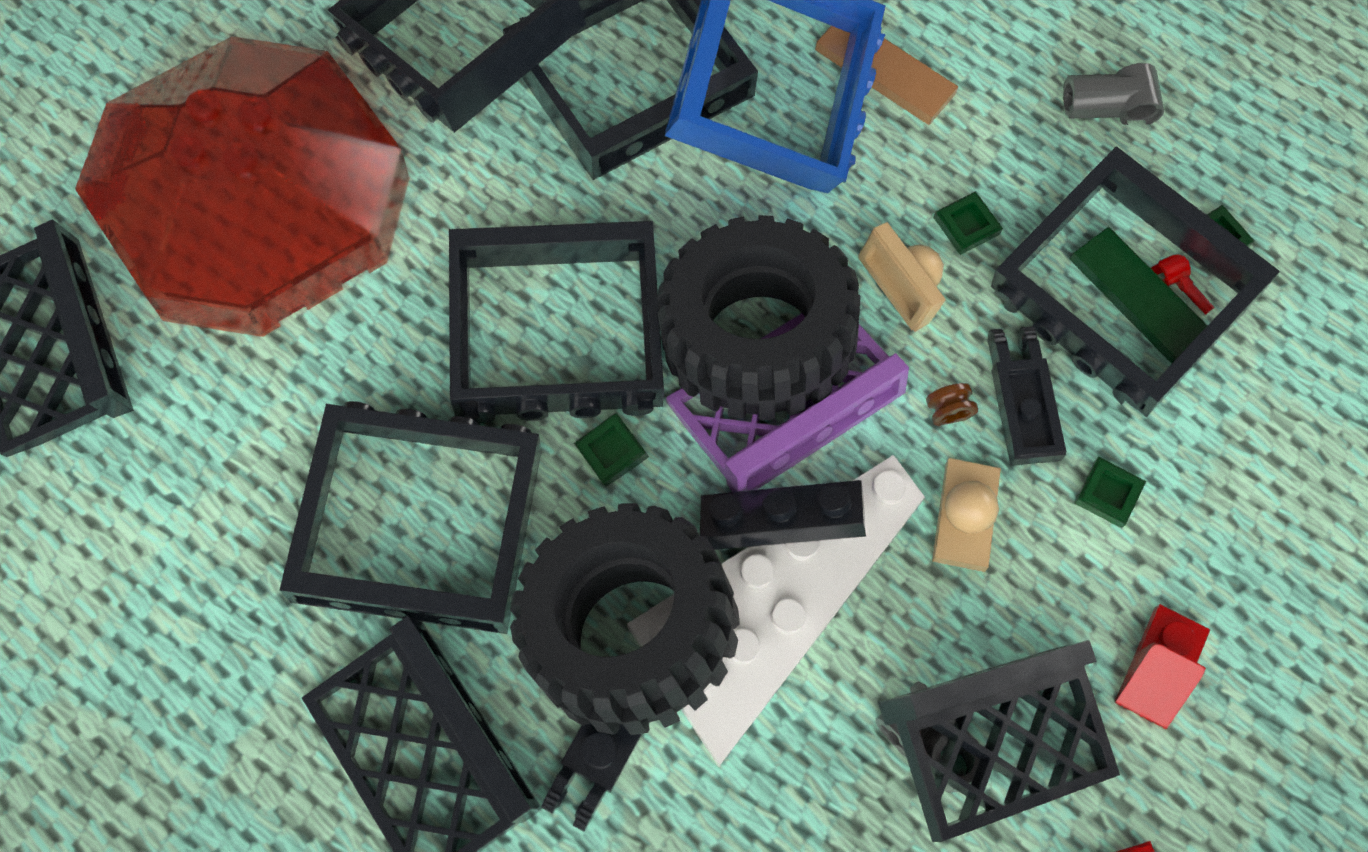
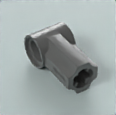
[1063,63,1164,125]

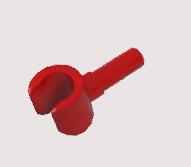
[1151,254,1215,315]

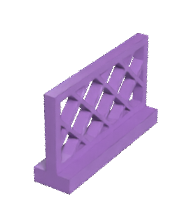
[666,313,909,492]

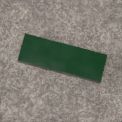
[1070,226,1208,364]

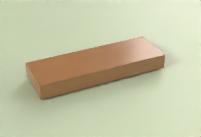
[815,26,959,125]

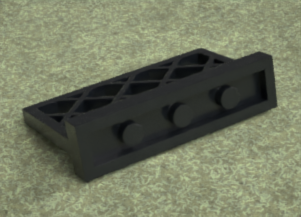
[0,219,134,457]
[302,616,542,852]
[878,640,1120,842]

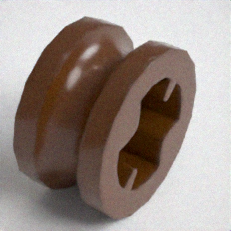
[926,383,978,426]

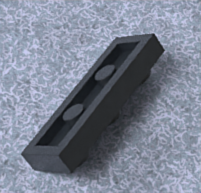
[700,480,866,550]

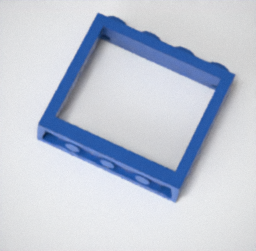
[665,0,886,193]

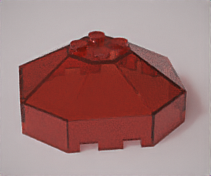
[75,36,410,337]

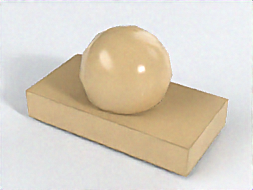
[858,222,946,332]
[932,458,1001,572]

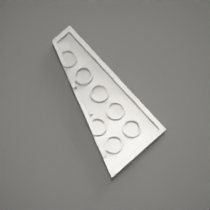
[627,455,925,767]

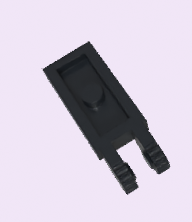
[987,326,1067,466]
[541,722,642,832]

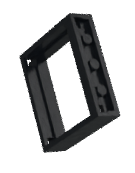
[328,0,587,133]
[503,0,758,180]
[991,146,1280,417]
[449,221,664,424]
[279,401,542,634]

